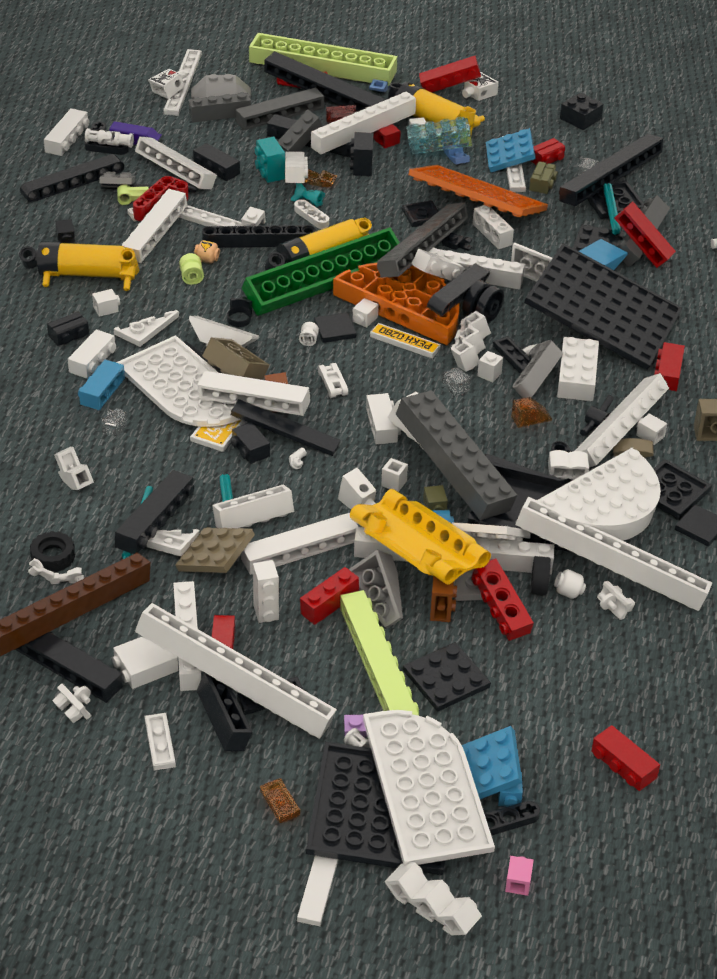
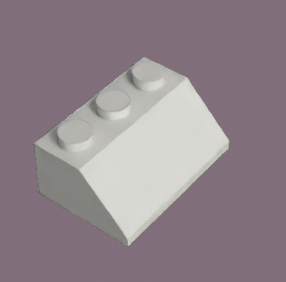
[511,243,552,282]

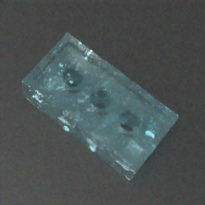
[406,117,472,154]

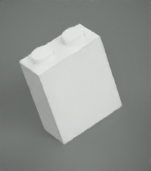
[112,637,178,689]

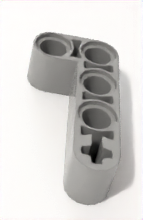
[512,340,563,400]

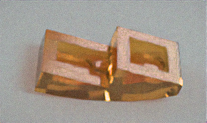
[305,169,337,187]

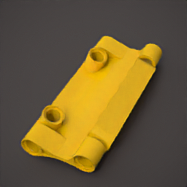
[350,489,491,585]

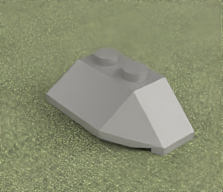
[191,74,251,99]

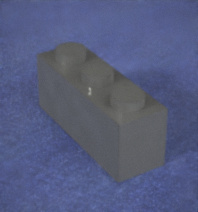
[278,109,322,152]

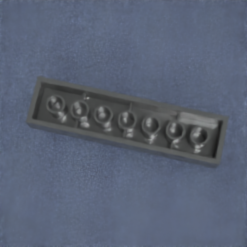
[396,390,517,520]

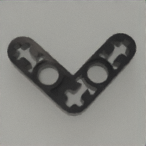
[84,121,129,155]

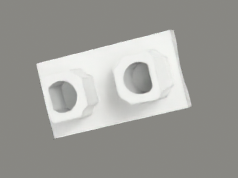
[597,581,635,620]
[52,684,92,723]

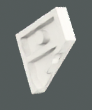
[146,529,200,556]

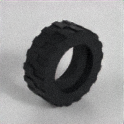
[30,531,75,573]

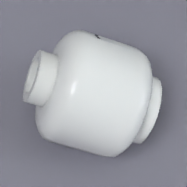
[554,569,586,599]

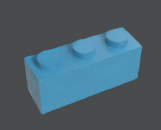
[78,360,125,410]

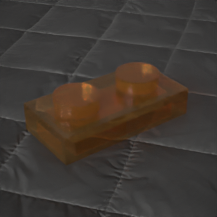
[260,778,300,823]

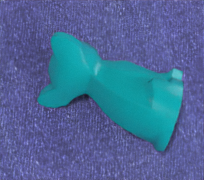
[291,183,325,207]

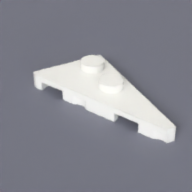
[114,310,179,347]

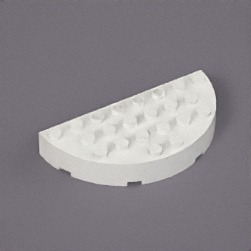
[537,448,660,541]

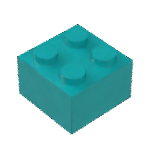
[255,137,285,183]

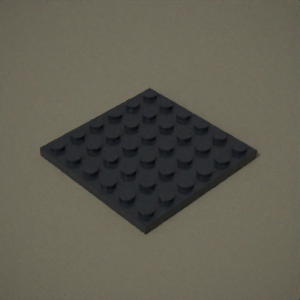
[306,741,445,875]

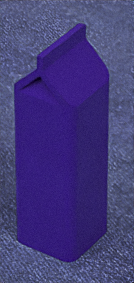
[109,121,162,145]

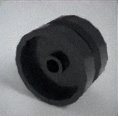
[462,280,504,324]

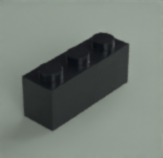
[193,143,240,181]

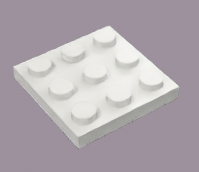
[452,522,531,542]

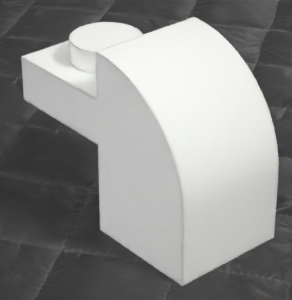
[54,447,94,490]

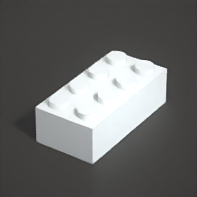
[557,337,599,401]

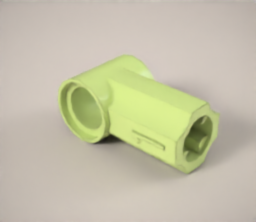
[117,184,148,205]

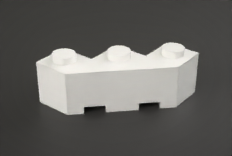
[451,311,491,372]
[385,862,482,935]

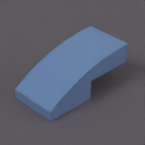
[369,79,389,92]

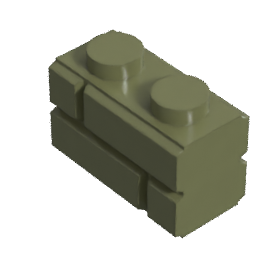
[529,162,558,194]

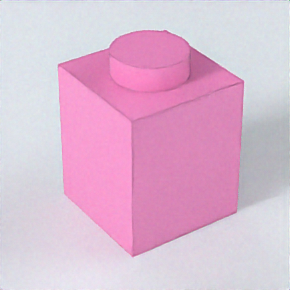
[505,856,534,896]

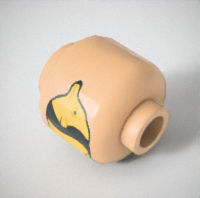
[194,240,220,264]

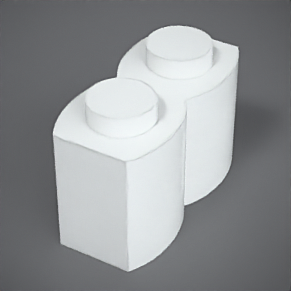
[548,450,589,480]

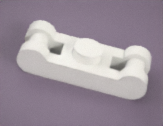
[318,363,348,398]

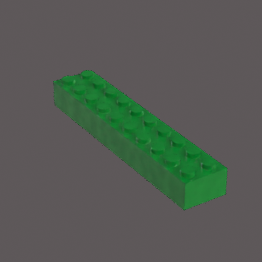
[242,227,400,316]

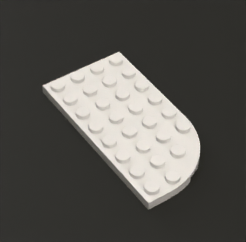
[116,335,241,427]
[363,710,495,866]

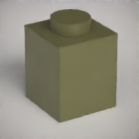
[423,485,448,510]

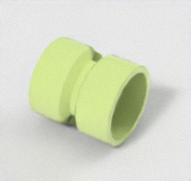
[179,253,204,285]

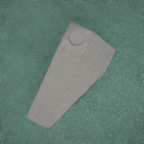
[349,550,403,628]

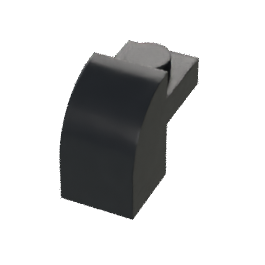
[55,219,76,244]

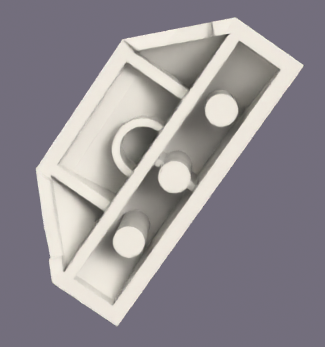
[189,316,259,347]

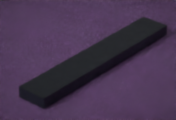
[230,399,340,456]

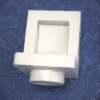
[241,207,266,226]

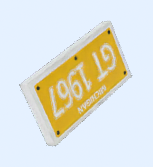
[190,420,247,452]

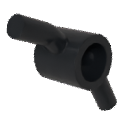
[580,395,614,436]

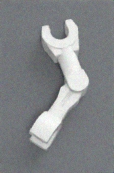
[28,558,84,584]

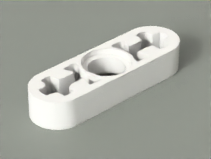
[294,200,329,229]

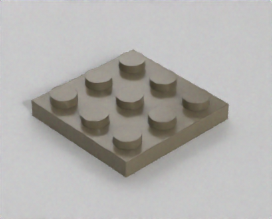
[175,527,255,573]

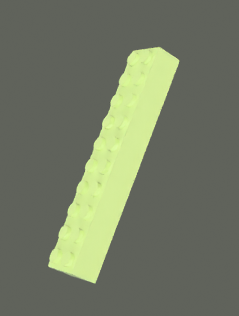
[249,33,397,86]

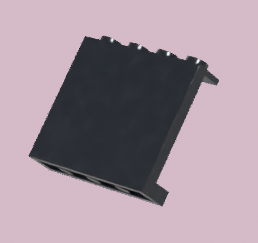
[468,462,561,543]

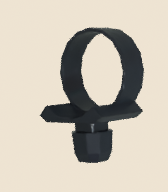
[227,296,252,327]

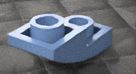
[443,142,470,164]

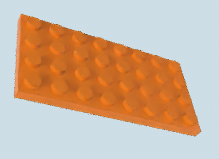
[408,165,548,217]

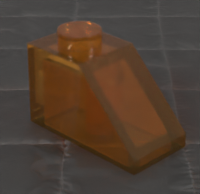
[511,397,552,428]

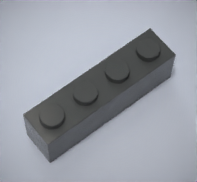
[189,92,251,123]

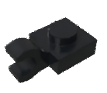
[442,233,472,251]

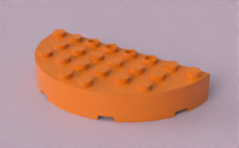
[333,263,459,345]

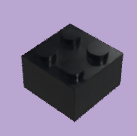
[560,93,604,130]
[350,132,373,176]

